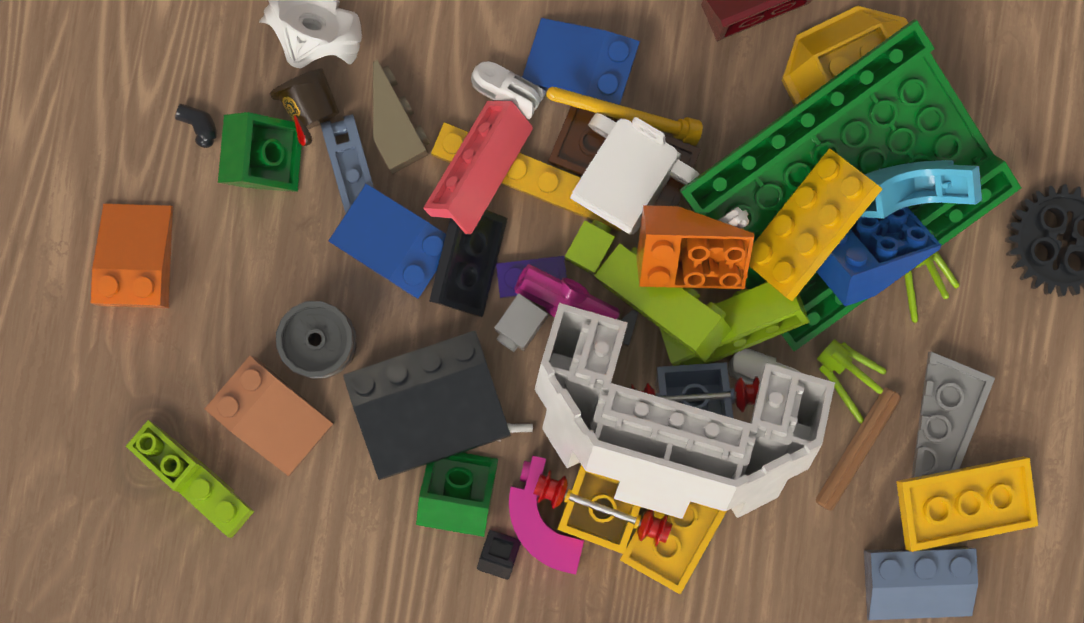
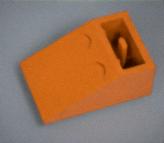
[636,205,754,289]

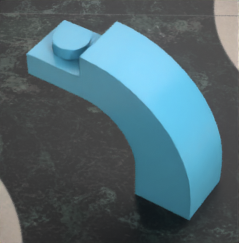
[861,160,982,219]

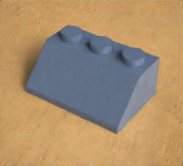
[864,546,978,620]

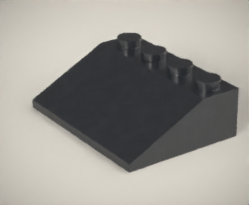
[343,330,511,480]

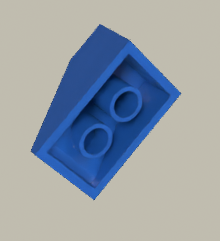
[522,18,640,105]
[328,184,446,299]

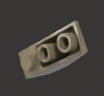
[373,60,430,174]

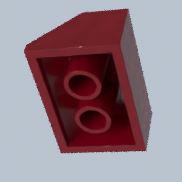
[701,0,812,41]

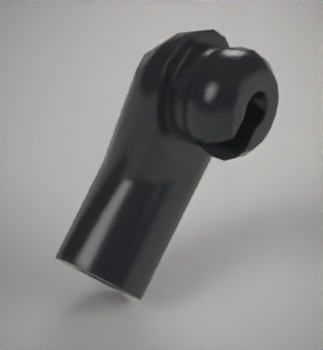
[175,104,217,148]

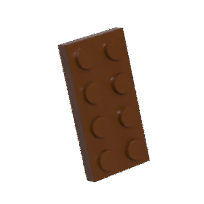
[548,106,701,206]

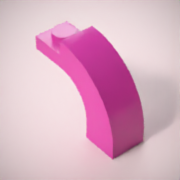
[509,455,584,575]

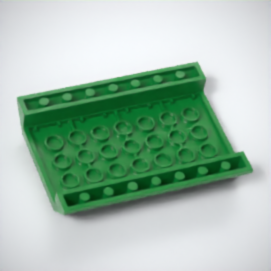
[680,19,1022,352]

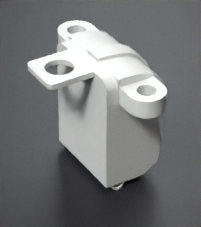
[570,113,700,234]

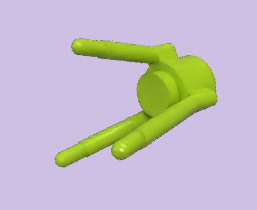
[904,251,960,323]
[817,339,886,424]

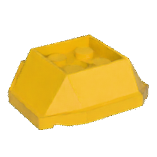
[781,6,908,106]

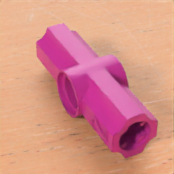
[514,264,620,319]

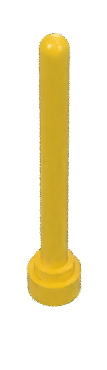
[546,87,703,146]

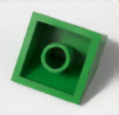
[218,112,302,192]
[416,453,498,537]

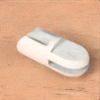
[471,61,546,119]
[728,349,801,384]

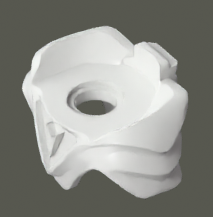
[259,0,362,68]

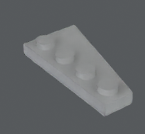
[911,352,995,478]

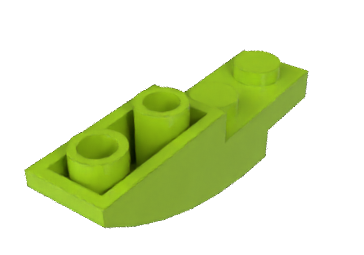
[125,420,255,538]

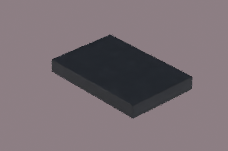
[429,210,508,317]

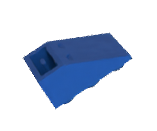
[816,207,941,306]

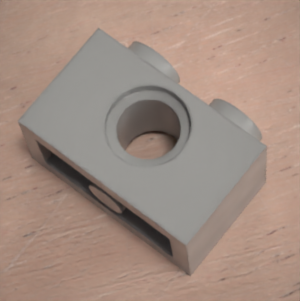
[494,294,548,352]

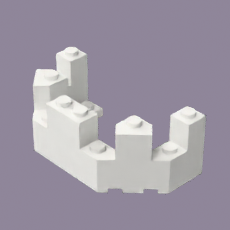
[534,303,835,519]

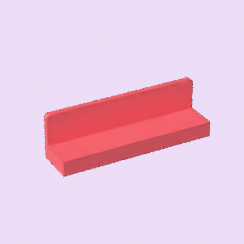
[423,101,533,234]

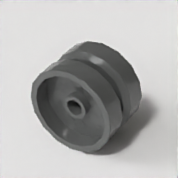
[276,301,357,379]

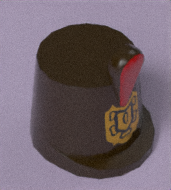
[270,68,339,146]

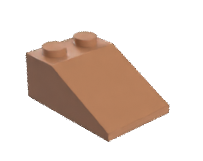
[204,356,334,476]

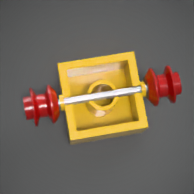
[533,464,673,554]

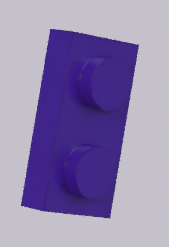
[496,256,567,299]

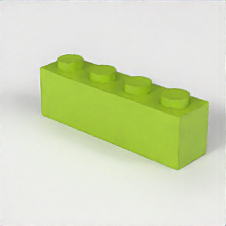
[594,243,731,362]
[660,281,810,366]

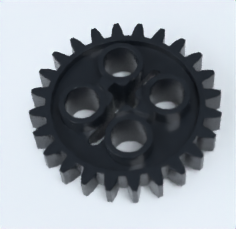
[1005,184,1084,297]

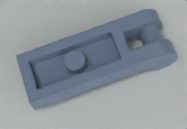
[320,114,374,213]

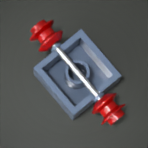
[630,362,760,418]

